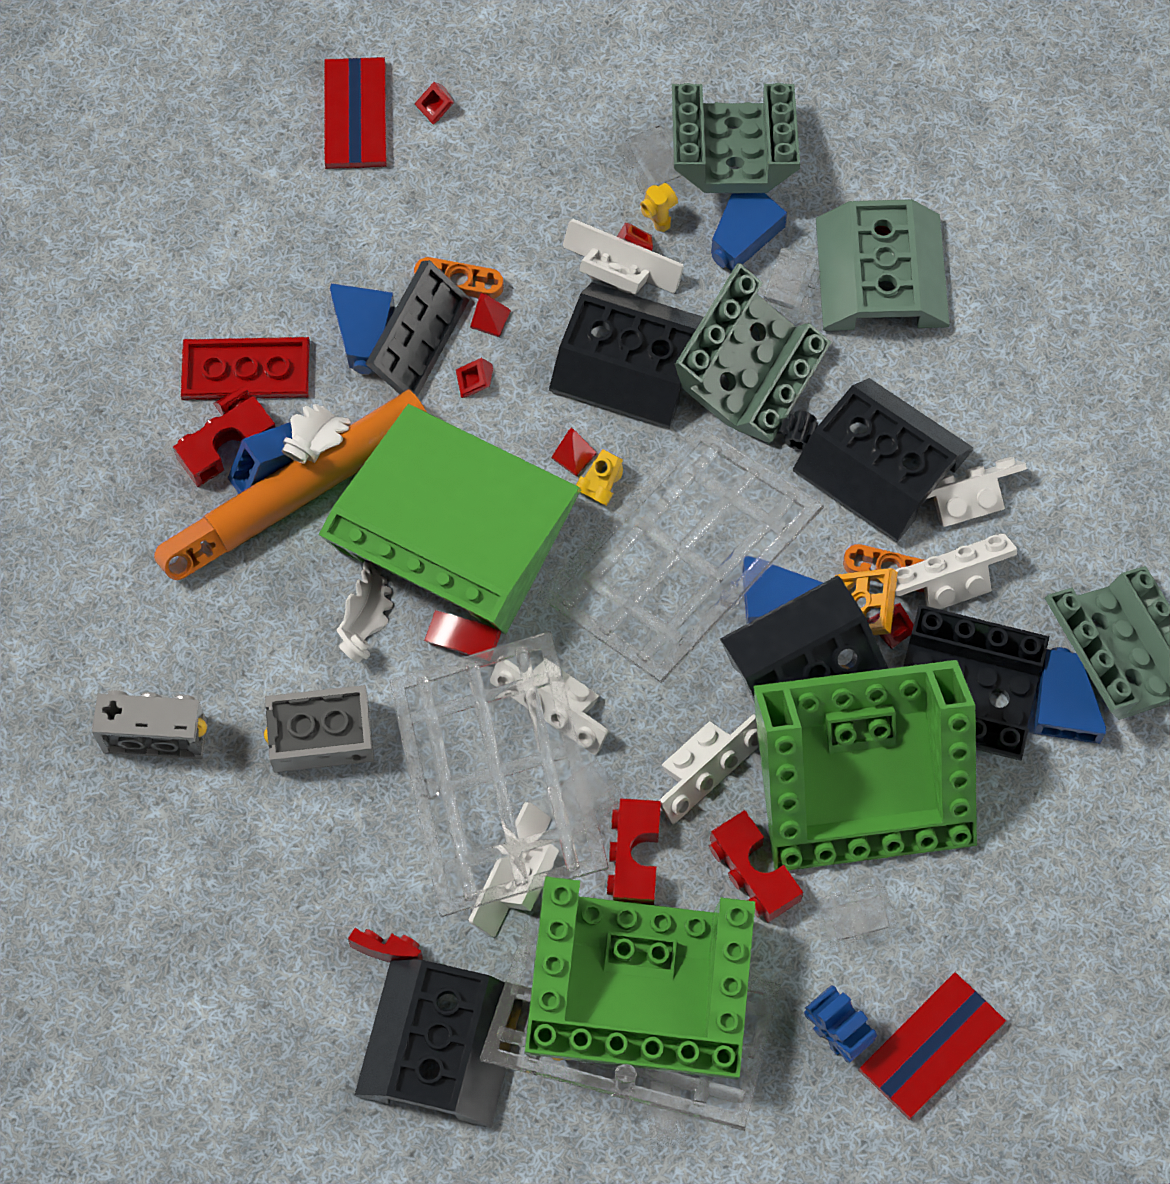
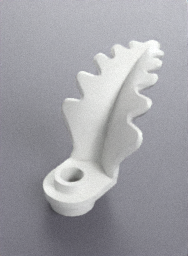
[282,404,351,464]
[337,562,393,663]

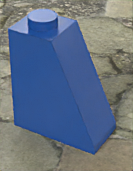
[711,193,787,271]
[330,283,395,374]
[228,422,293,494]
[742,556,823,624]
[1033,647,1106,744]

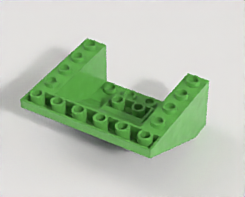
[318,404,581,635]
[754,660,977,871]
[524,876,755,1080]

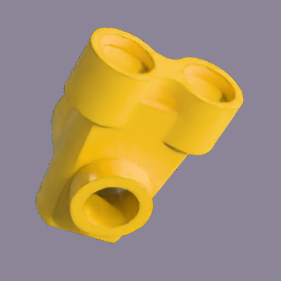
[640,183,678,232]
[576,449,623,506]

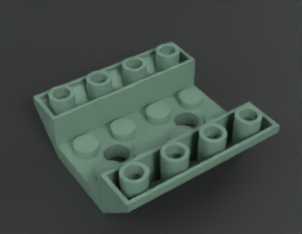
[672,83,800,193]
[816,199,950,331]
[675,263,831,443]
[1044,566,1170,720]

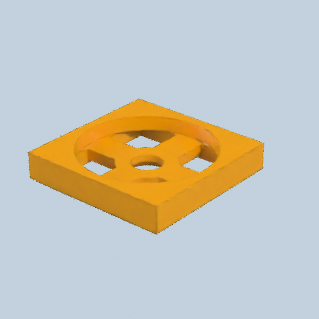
[835,568,898,635]

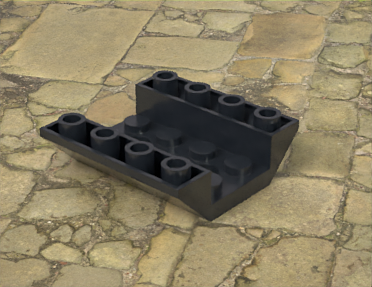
[549,282,704,429]
[793,378,974,542]
[720,575,889,704]
[903,604,1050,761]
[354,960,525,1129]

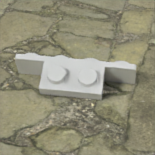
[563,219,684,295]
[926,457,1027,527]
[895,534,1017,609]
[490,657,608,755]
[659,714,759,824]
[469,802,559,937]

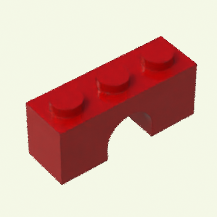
[173,396,276,487]
[607,798,661,905]
[708,810,804,923]

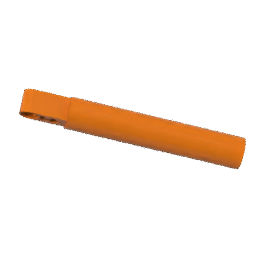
[154,389,426,580]

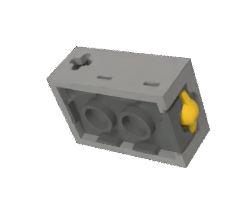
[264,685,374,773]
[92,690,207,759]

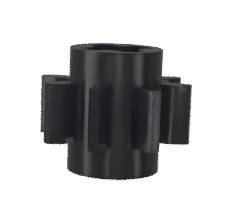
[780,411,819,451]

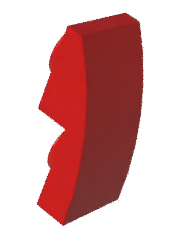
[424,610,501,663]
[348,928,423,962]

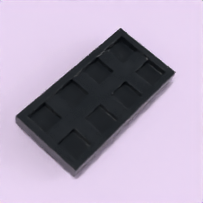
[365,260,471,397]

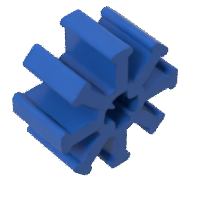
[804,985,877,1063]

